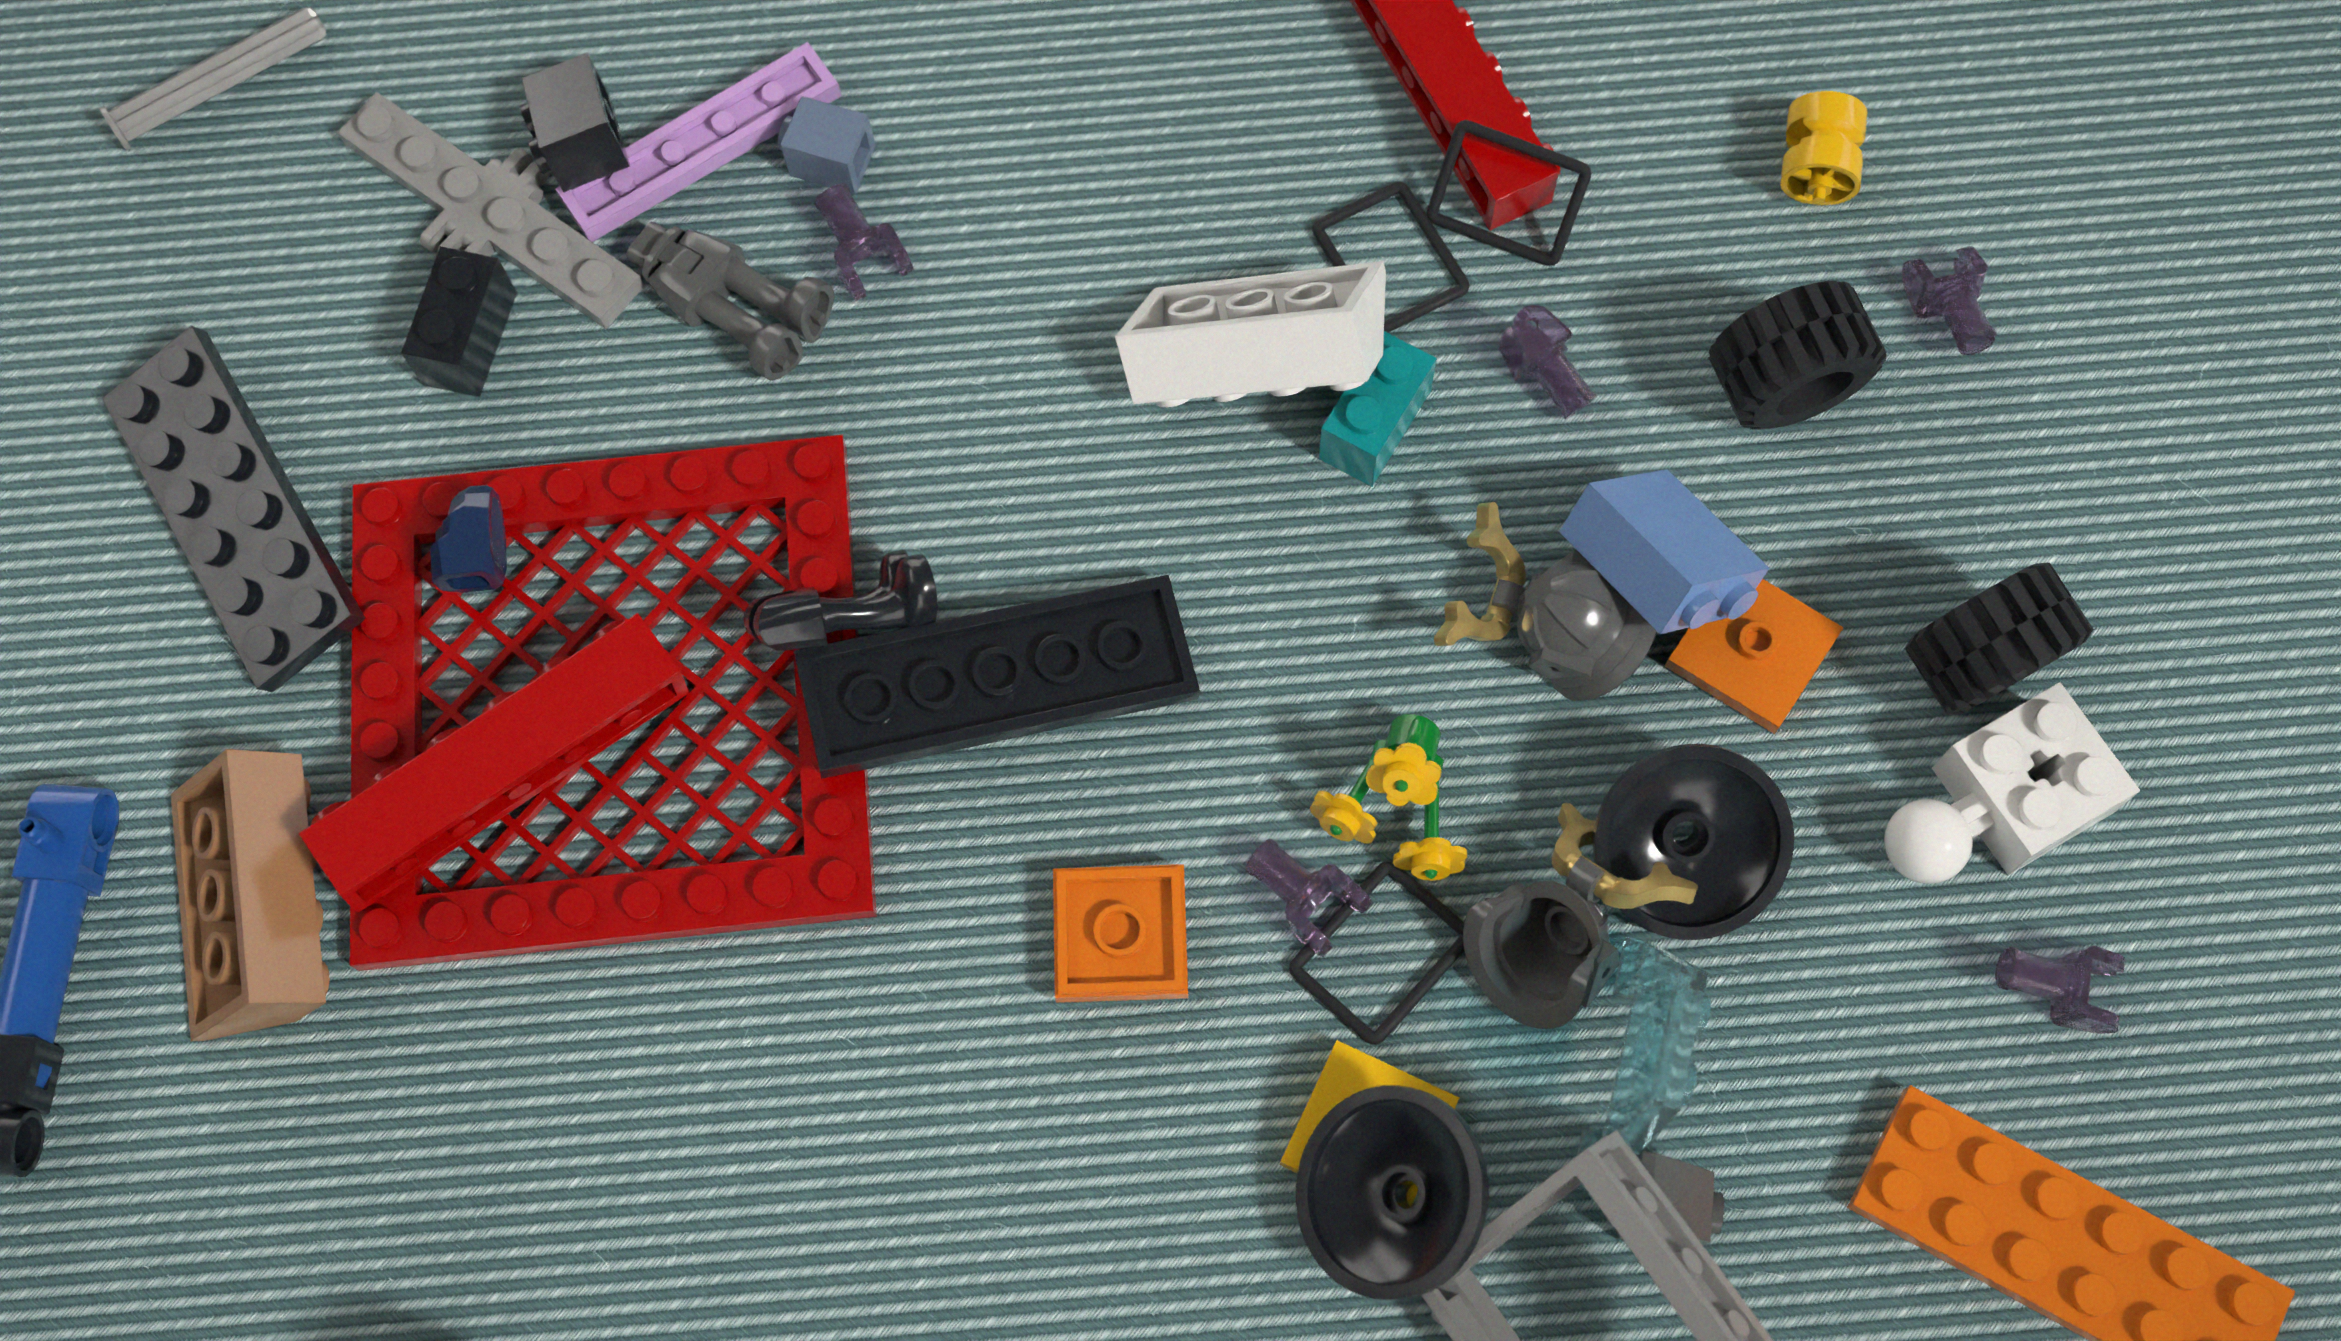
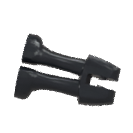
[744,550,938,651]

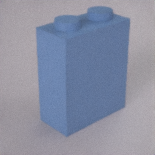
[1559,469,1770,634]

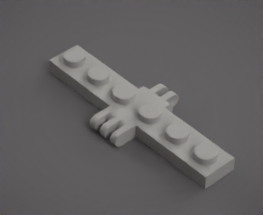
[337,92,645,329]

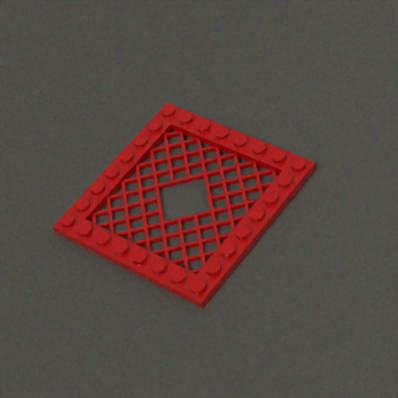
[350,435,877,971]

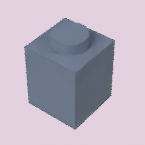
[778,96,876,195]

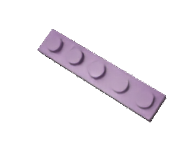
[555,42,841,242]

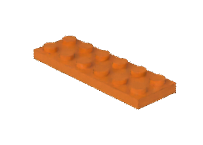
[1847,1085,2295,1341]

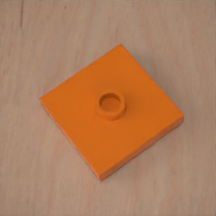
[1665,579,1844,734]
[1053,864,1188,1003]

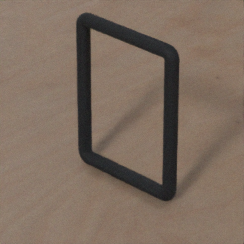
[1426,120,1592,266]
[1312,182,1470,333]
[1289,861,1465,1045]

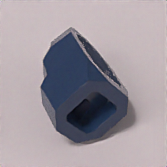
[430,485,507,593]

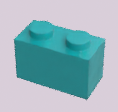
[1319,331,1437,487]

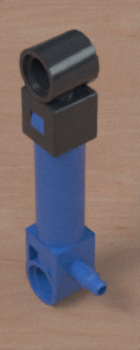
[0,783,119,1178]

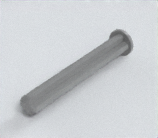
[99,7,327,150]

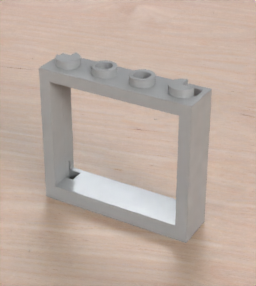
[1421,1130,1773,1341]

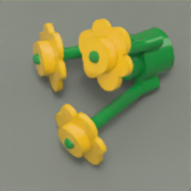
[1310,714,1467,881]

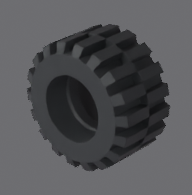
[1708,280,1887,430]
[1904,562,2094,715]

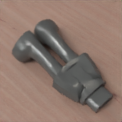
[627,222,835,381]

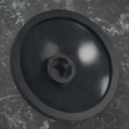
[1593,744,1794,940]
[1296,1085,1489,1300]

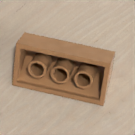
[171,749,330,1041]

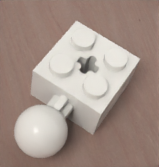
[1884,682,2141,884]

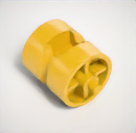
[1780,91,1868,205]

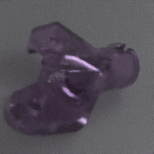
[814,183,914,302]
[1902,246,1997,355]
[1499,305,1597,420]
[1245,838,1372,957]
[1995,946,2125,1034]

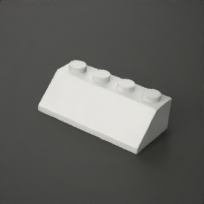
[1115,261,1386,408]

